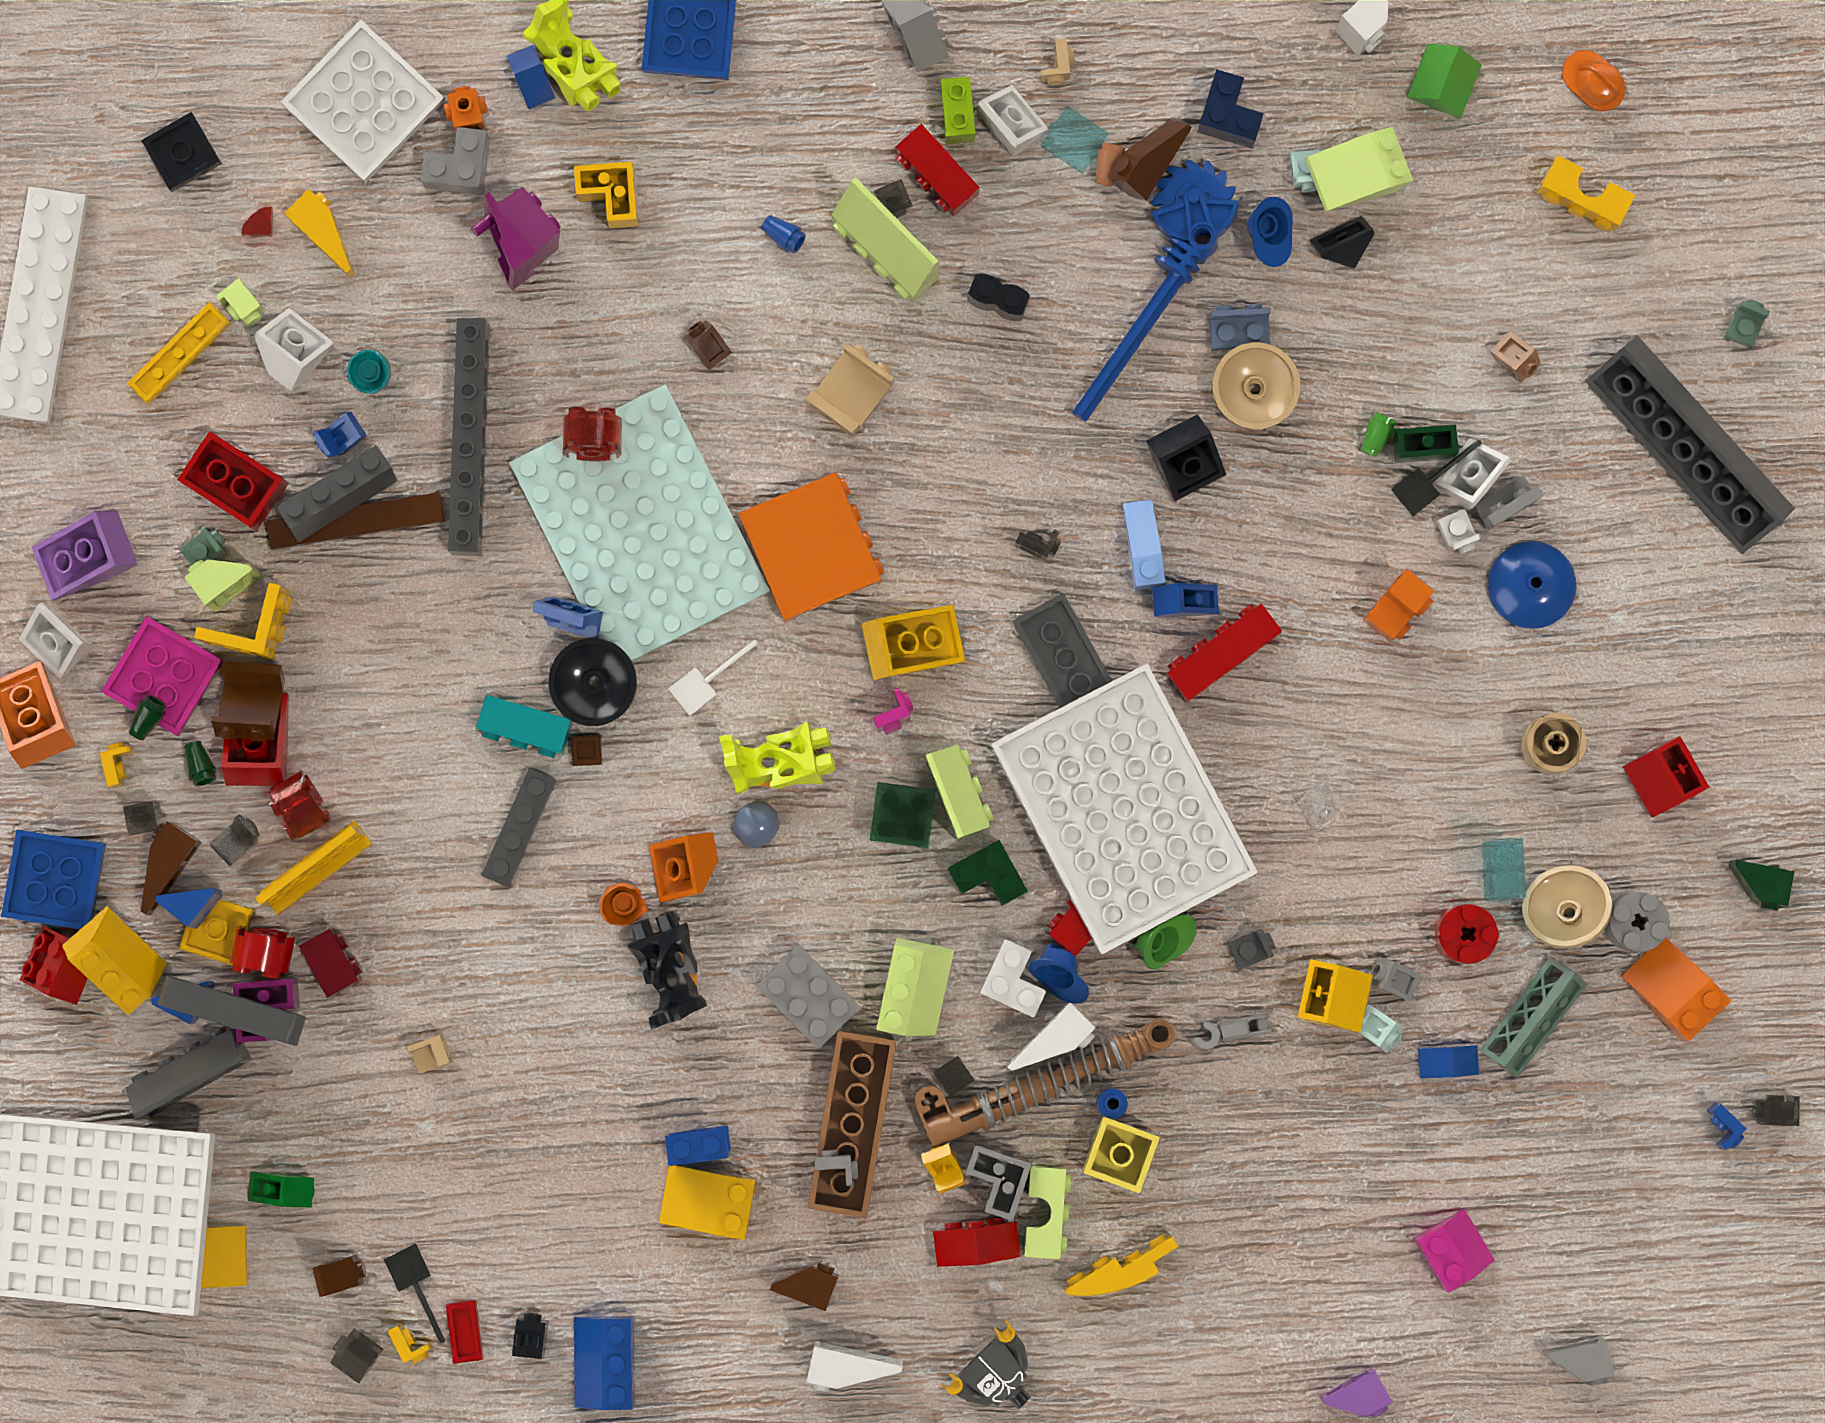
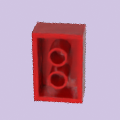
[177,431,289,532]

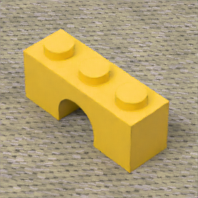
[1537,155,1636,232]

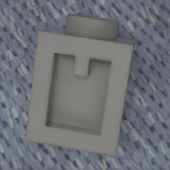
[1371,957,1421,1002]

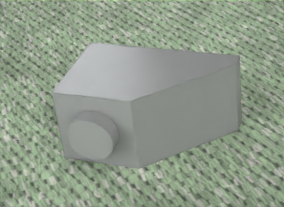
[1543,1337,1615,1385]

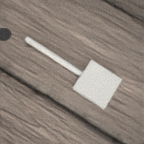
[668,640,758,716]

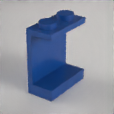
[665,1125,732,1166]

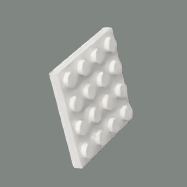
[280,20,446,183]

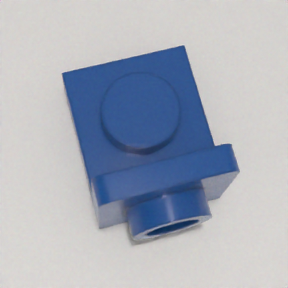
[1707,1102,1747,1150]

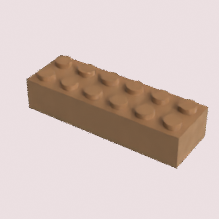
[808,1030,897,1219]

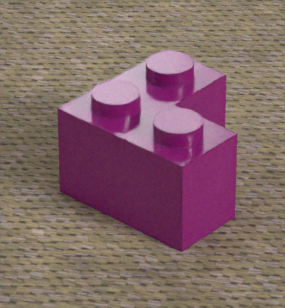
[232,979,300,1043]

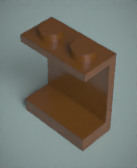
[211,661,285,742]

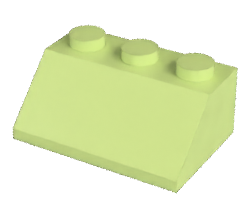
[925,744,994,841]
[876,937,954,1036]

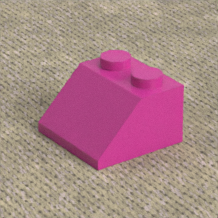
[1413,1208,1495,1293]

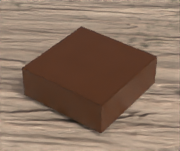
[571,735,603,767]

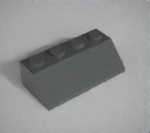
[125,1027,253,1120]

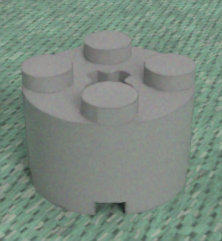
[1604,892,1670,952]

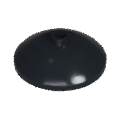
[548,638,637,726]

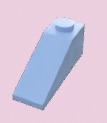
[1123,500,1166,590]

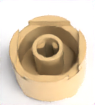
[1521,713,1587,774]

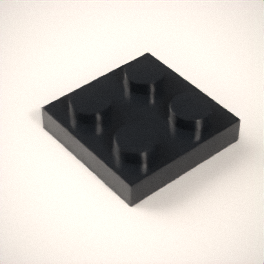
[141,112,222,192]

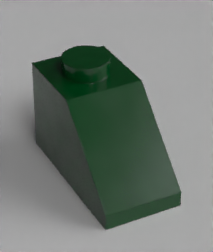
[1729,860,1795,911]

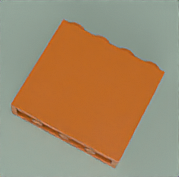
[739,472,885,623]

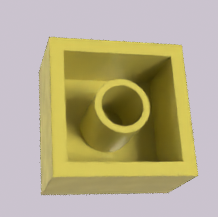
[1082,1115,1160,1194]

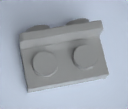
[1474,476,1544,530]

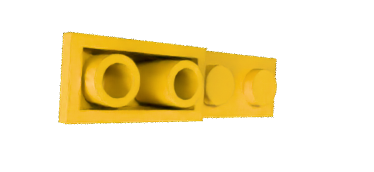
[1064,1233,1179,1296]

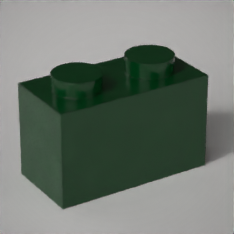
[1393,424,1459,463]

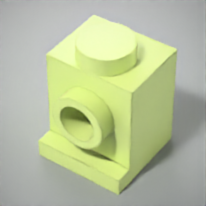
[216,278,265,327]

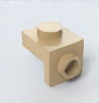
[1040,39,1074,86]

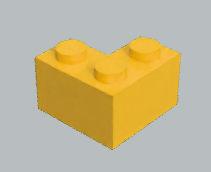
[574,161,639,229]

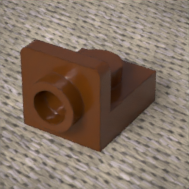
[683,320,732,370]

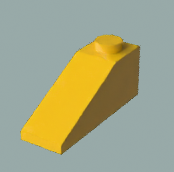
[284,189,355,279]

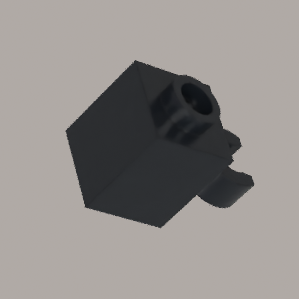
[512,1313,549,1359]

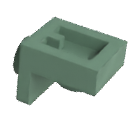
[1724,300,1770,348]
[179,526,227,565]

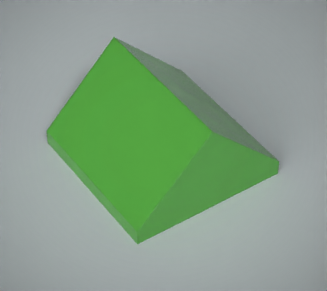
[1407,44,1482,119]

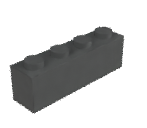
[276,445,398,543]

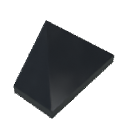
[1310,216,1374,269]

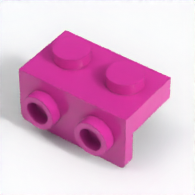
[873,688,914,735]

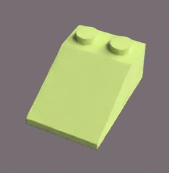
[1305,127,1413,212]

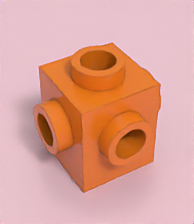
[444,86,488,131]

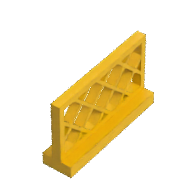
[255,820,373,915]

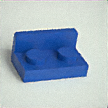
[533,596,603,638]

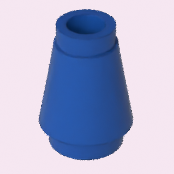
[761,215,806,253]

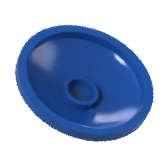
[1488,541,1576,629]

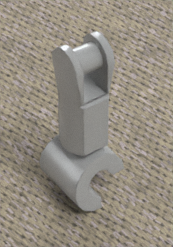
[1190,1013,1273,1051]

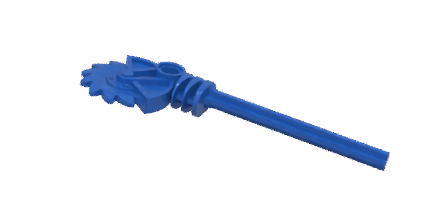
[1072,159,1239,422]

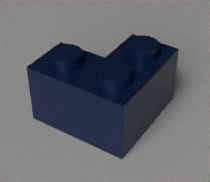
[1197,69,1264,149]

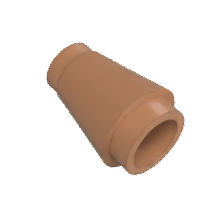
[1095,142,1125,187]

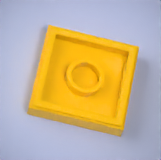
[179,899,255,966]

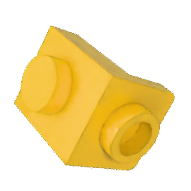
[921,1144,965,1194]

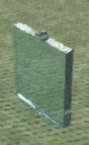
[1041,106,1109,174]

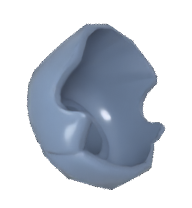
[733,801,780,848]

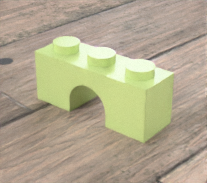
[1024,1166,1071,1259]

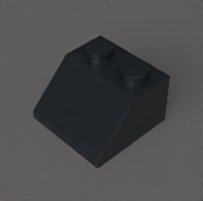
[1146,414,1227,501]

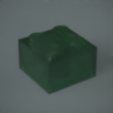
[870,782,936,850]

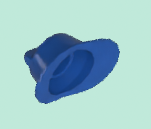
[1247,197,1293,267]
[1028,943,1089,1004]

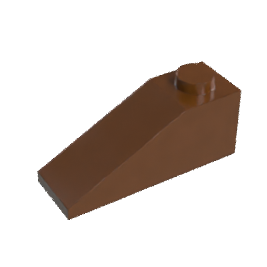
[1108,120,1192,201]
[141,821,202,915]

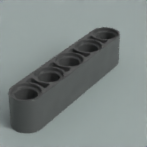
[157,975,306,1046]

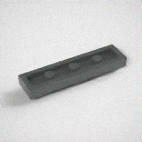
[481,768,557,888]

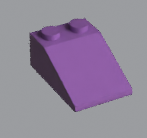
[32,511,138,601]

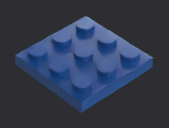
[642,0,737,80]
[1,830,106,929]

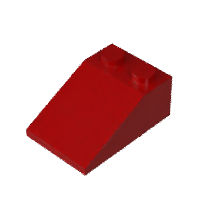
[221,693,289,786]

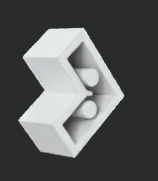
[980,939,1046,1018]

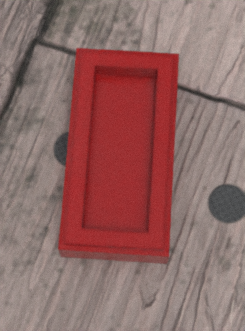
[446,1300,484,1364]

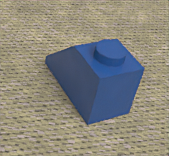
[1152,583,1219,617]

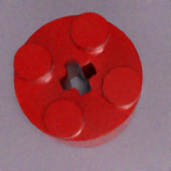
[1434,904,1499,964]
[230,926,295,979]

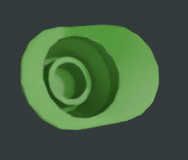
[1132,914,1196,970]

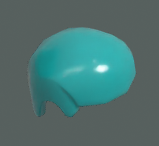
[347,350,392,394]

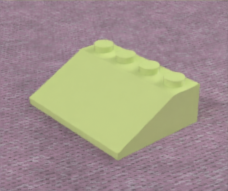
[832,177,939,302]

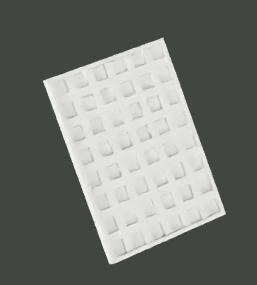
[0,1114,215,1316]

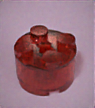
[562,407,622,462]
[267,770,331,840]

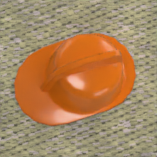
[1562,50,1626,112]

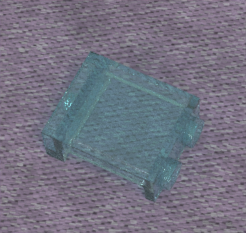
[1482,838,1526,901]

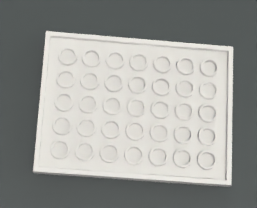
[991,663,1258,955]

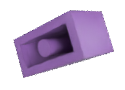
[1320,1368,1392,1418]

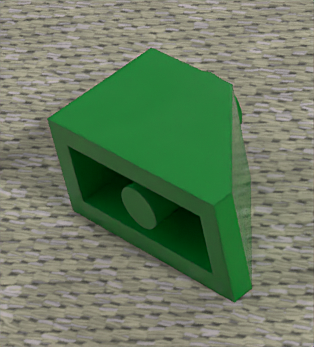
[248,1171,315,1208]

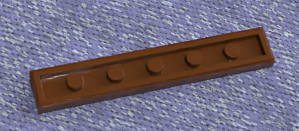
[266,492,445,551]

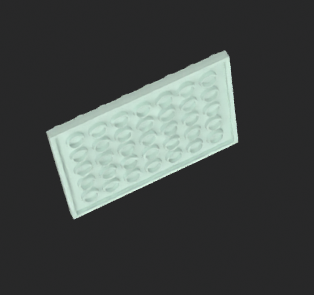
[509,384,771,662]

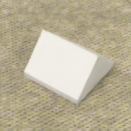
[977,85,1048,158]
[1434,438,1512,511]
[19,602,93,679]

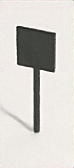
[1391,440,1481,516]
[384,1243,445,1343]

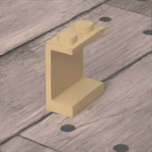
[805,343,894,438]

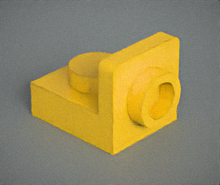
[100,742,135,789]
[387,1323,433,1365]

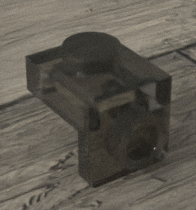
[210,814,260,866]

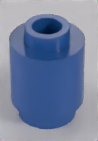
[1096,1088,1128,1119]

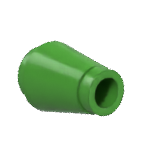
[1361,412,1397,458]

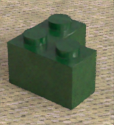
[947,840,1028,906]

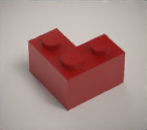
[933,1217,1021,1267]

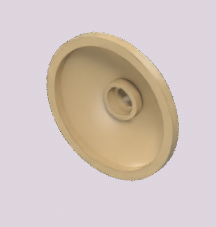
[1212,342,1300,430]
[1522,865,1613,948]

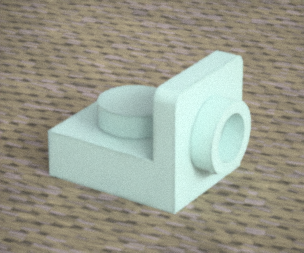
[1290,150,1320,192]
[1359,1004,1403,1053]

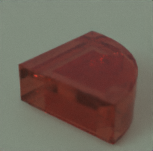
[241,206,273,237]

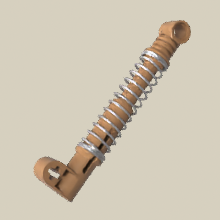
[915,1019,1175,1147]

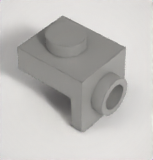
[814,1150,858,1186]

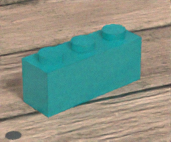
[476,695,573,758]

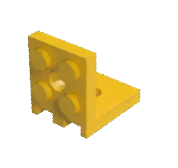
[194,583,293,660]

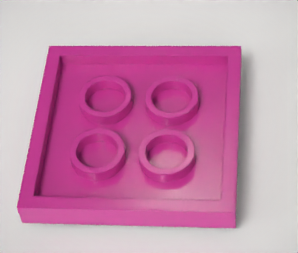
[101,616,224,737]

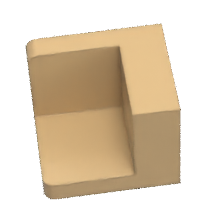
[406,1034,453,1074]

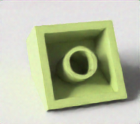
[184,559,263,612]

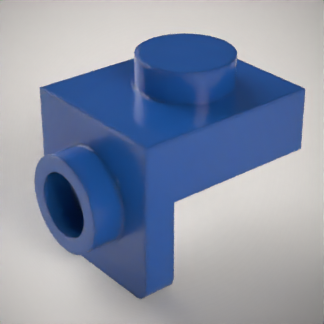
[313,411,367,458]

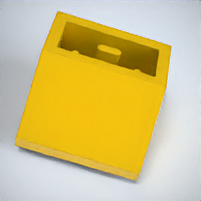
[1298,959,1373,1033]

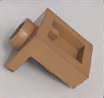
[1491,331,1540,382]

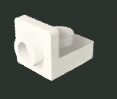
[1436,509,1481,555]

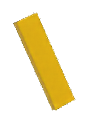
[126,302,232,405]

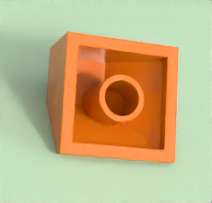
[649,832,718,903]

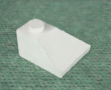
[254,308,334,391]

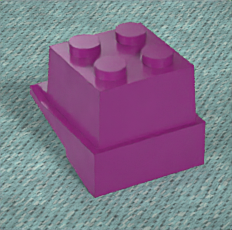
[471,187,561,291]

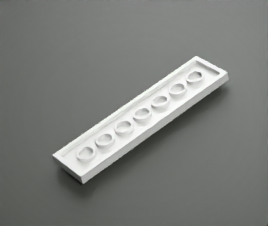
[0,186,89,424]

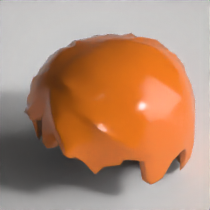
[599,882,648,926]

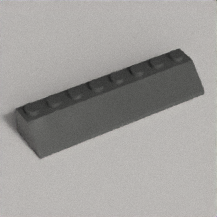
[1586,335,1795,554]

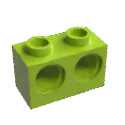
[941,77,975,145]

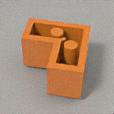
[1363,569,1434,642]

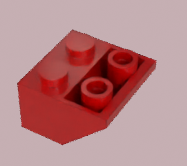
[1622,736,1710,818]
[20,925,88,1005]

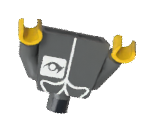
[941,1320,1031,1409]

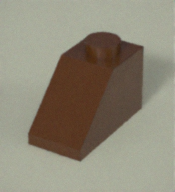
[312,1254,366,1297]
[770,1262,839,1311]

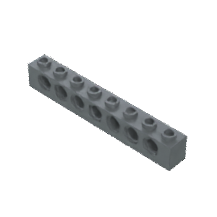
[448,318,490,556]

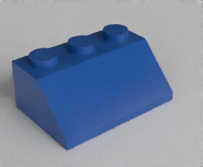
[574,1316,635,1410]

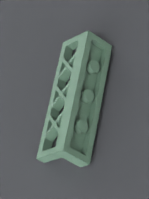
[1479,957,1587,1079]

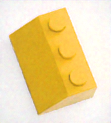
[62,906,167,1015]

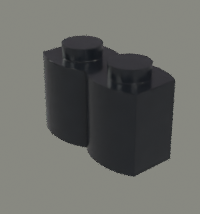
[968,274,1030,321]

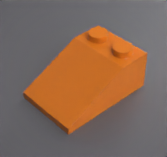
[0,661,76,769]
[1621,938,1731,1042]

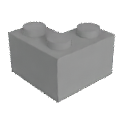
[881,0,949,72]
[421,127,490,195]
[965,1144,1032,1221]

